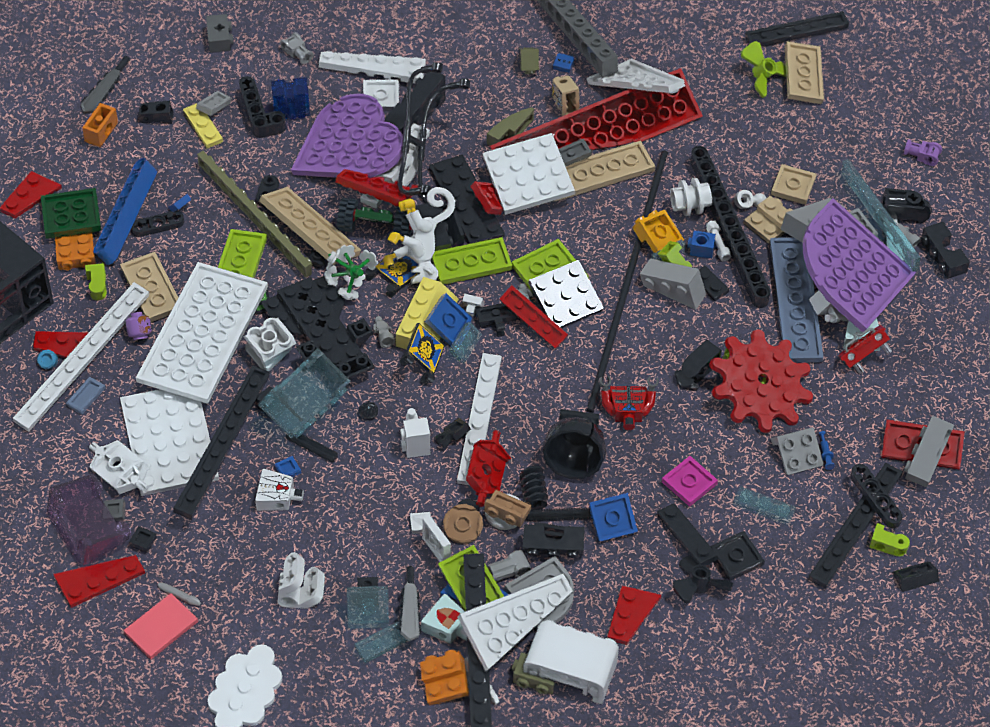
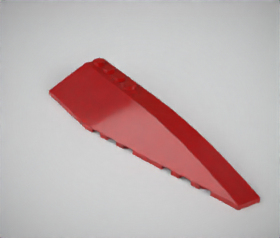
[490,68,703,150]

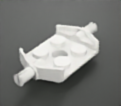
[89,441,149,494]

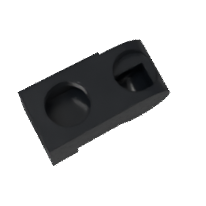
[138,100,174,124]

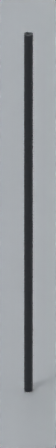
[586,150,668,413]

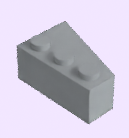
[781,198,845,243]
[640,258,706,310]
[904,415,954,487]

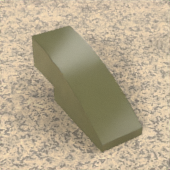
[487,107,534,146]

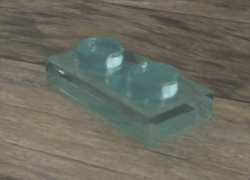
[449,322,482,363]

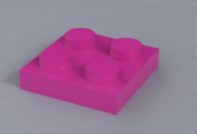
[662,456,718,507]

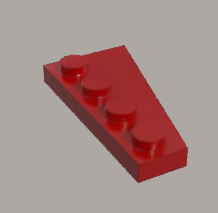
[336,169,418,206]
[53,555,145,608]

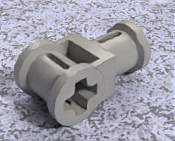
[280,32,314,64]

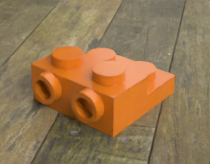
[55,233,96,270]
[420,650,469,705]

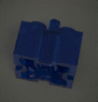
[271,77,310,120]

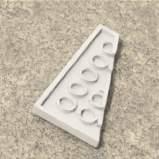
[587,59,685,93]
[458,574,573,671]

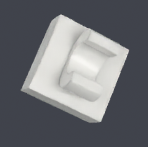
[463,294,484,316]

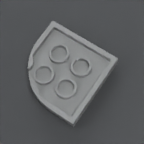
[505,556,574,630]

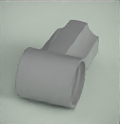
[488,550,531,581]

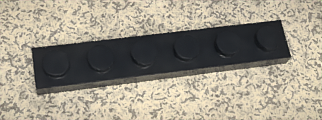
[745,11,849,47]

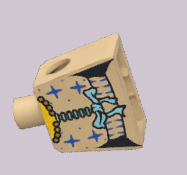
[552,76,580,116]

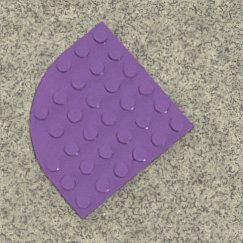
[803,198,916,332]

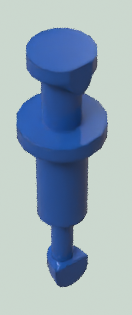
[819,431,835,470]

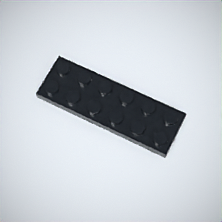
[429,154,505,244]

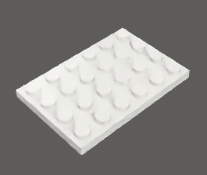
[120,389,219,496]

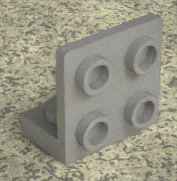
[771,427,823,475]

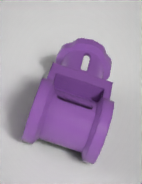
[904,139,942,166]

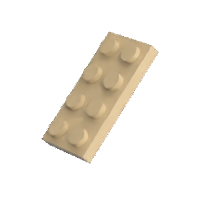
[785,41,824,104]
[120,252,178,322]

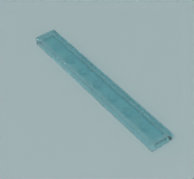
[841,159,921,272]

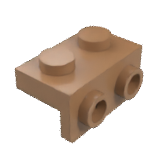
[485,490,531,527]

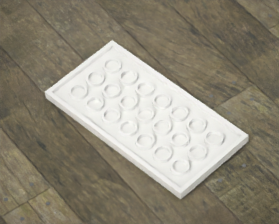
[136,262,268,404]

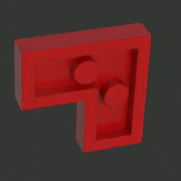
[471,182,504,215]

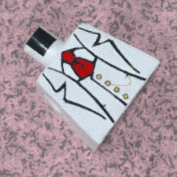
[255,469,304,511]

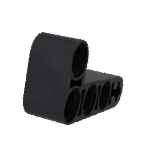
[239,76,286,138]

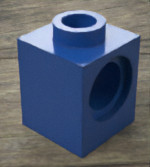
[687,230,716,259]

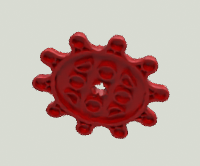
[710,329,813,433]

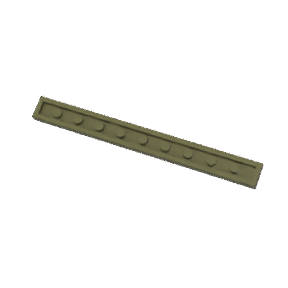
[197,151,312,278]

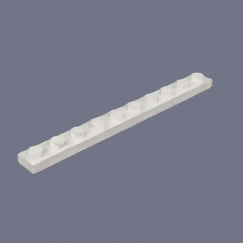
[13,282,149,432]

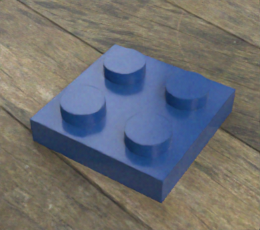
[425,293,472,347]
[588,493,638,542]

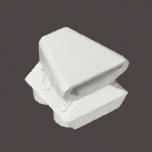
[243,318,296,372]

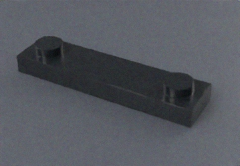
[657,503,717,566]

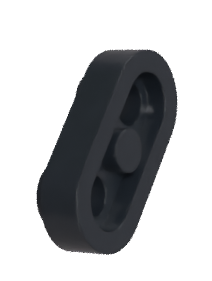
[256,175,279,207]

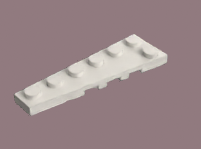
[319,51,426,83]

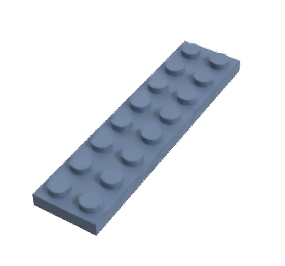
[770,238,824,363]

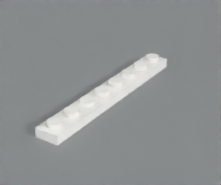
[457,353,502,485]

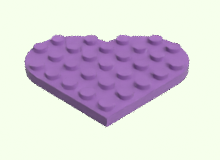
[291,94,403,178]

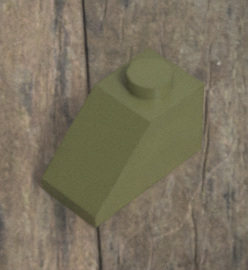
[519,47,539,74]

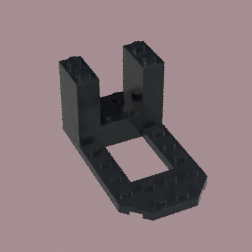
[0,221,54,344]

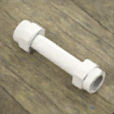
[706,221,731,261]

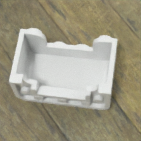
[523,620,619,704]

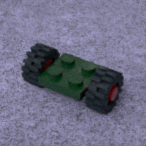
[337,197,412,237]

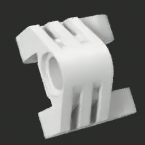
[278,552,325,608]

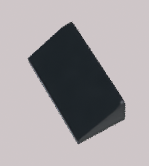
[443,209,464,248]
[893,561,939,592]

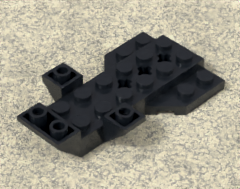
[261,276,375,383]

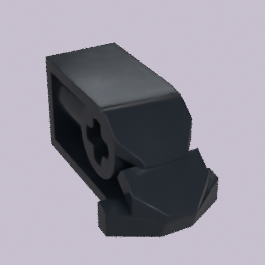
[881,188,932,224]
[674,340,721,391]

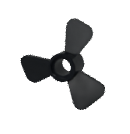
[672,555,734,603]

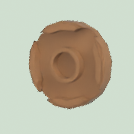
[443,504,483,544]

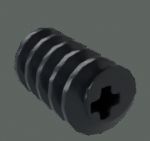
[519,466,548,510]

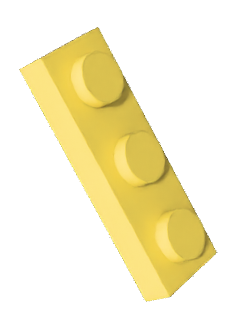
[183,104,223,149]

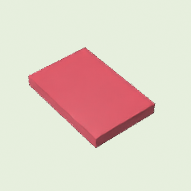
[124,593,198,659]

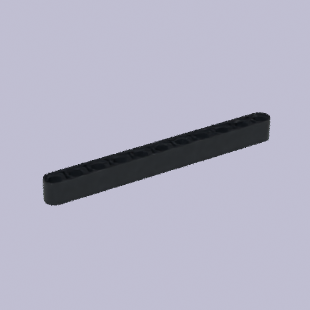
[690,146,770,308]

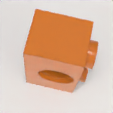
[82,103,118,148]

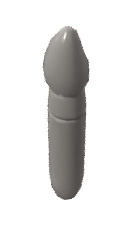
[158,582,201,606]

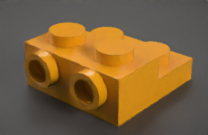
[632,209,684,255]

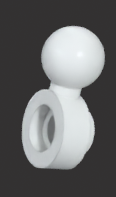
[734,190,766,209]

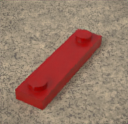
[499,285,568,349]

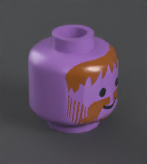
[125,312,152,340]

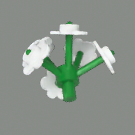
[324,245,378,300]

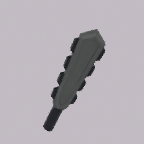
[80,56,130,114]

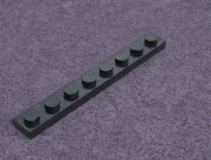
[808,462,903,589]

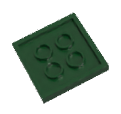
[41,188,102,239]

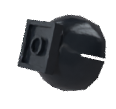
[543,409,607,480]

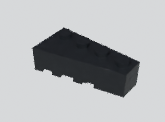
[384,72,446,135]

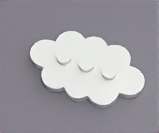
[208,645,282,727]

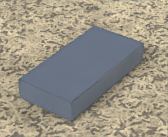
[66,377,106,415]

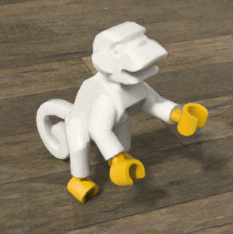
[383,187,455,284]

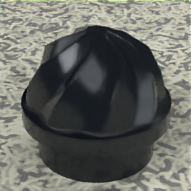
[359,401,378,420]

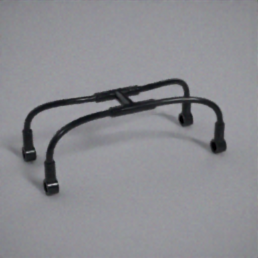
[398,62,470,210]

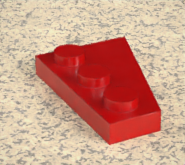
[0,171,62,219]
[33,331,90,367]
[607,585,662,645]

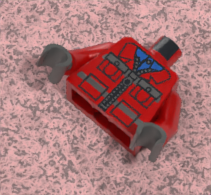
[598,376,659,430]

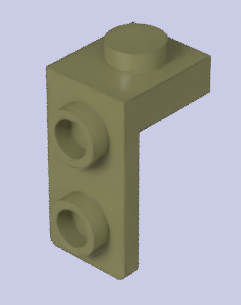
[512,653,555,694]

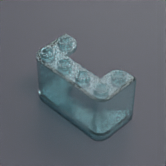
[258,348,351,439]

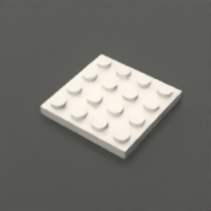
[483,133,575,215]

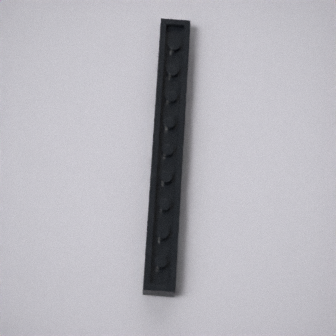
[173,365,270,520]
[464,553,492,727]

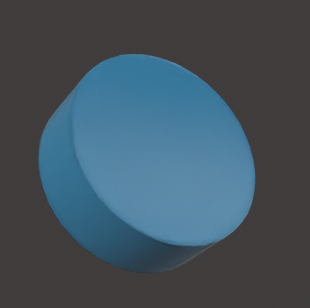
[37,350,58,370]

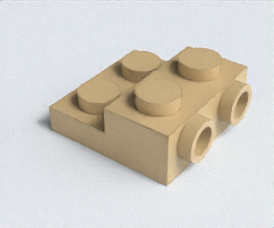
[744,196,792,244]

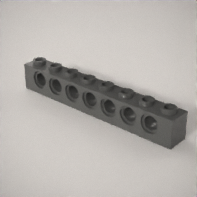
[537,0,618,78]

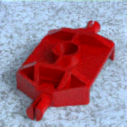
[466,430,511,507]

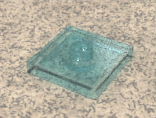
[347,586,389,628]

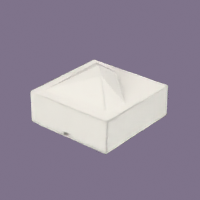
[410,512,430,534]

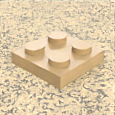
[771,164,817,205]

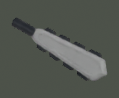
[398,566,422,641]

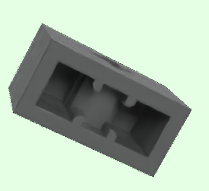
[206,14,234,53]

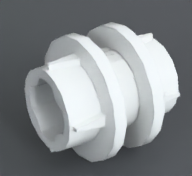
[670,178,712,216]

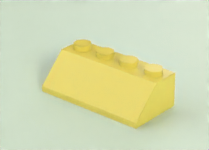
[396,277,458,349]

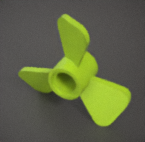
[741,41,786,97]

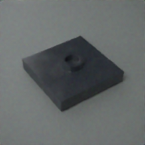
[710,531,765,581]

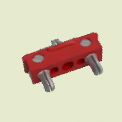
[838,325,892,374]

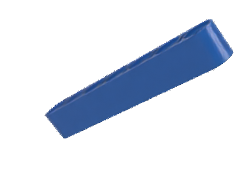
[93,158,157,265]

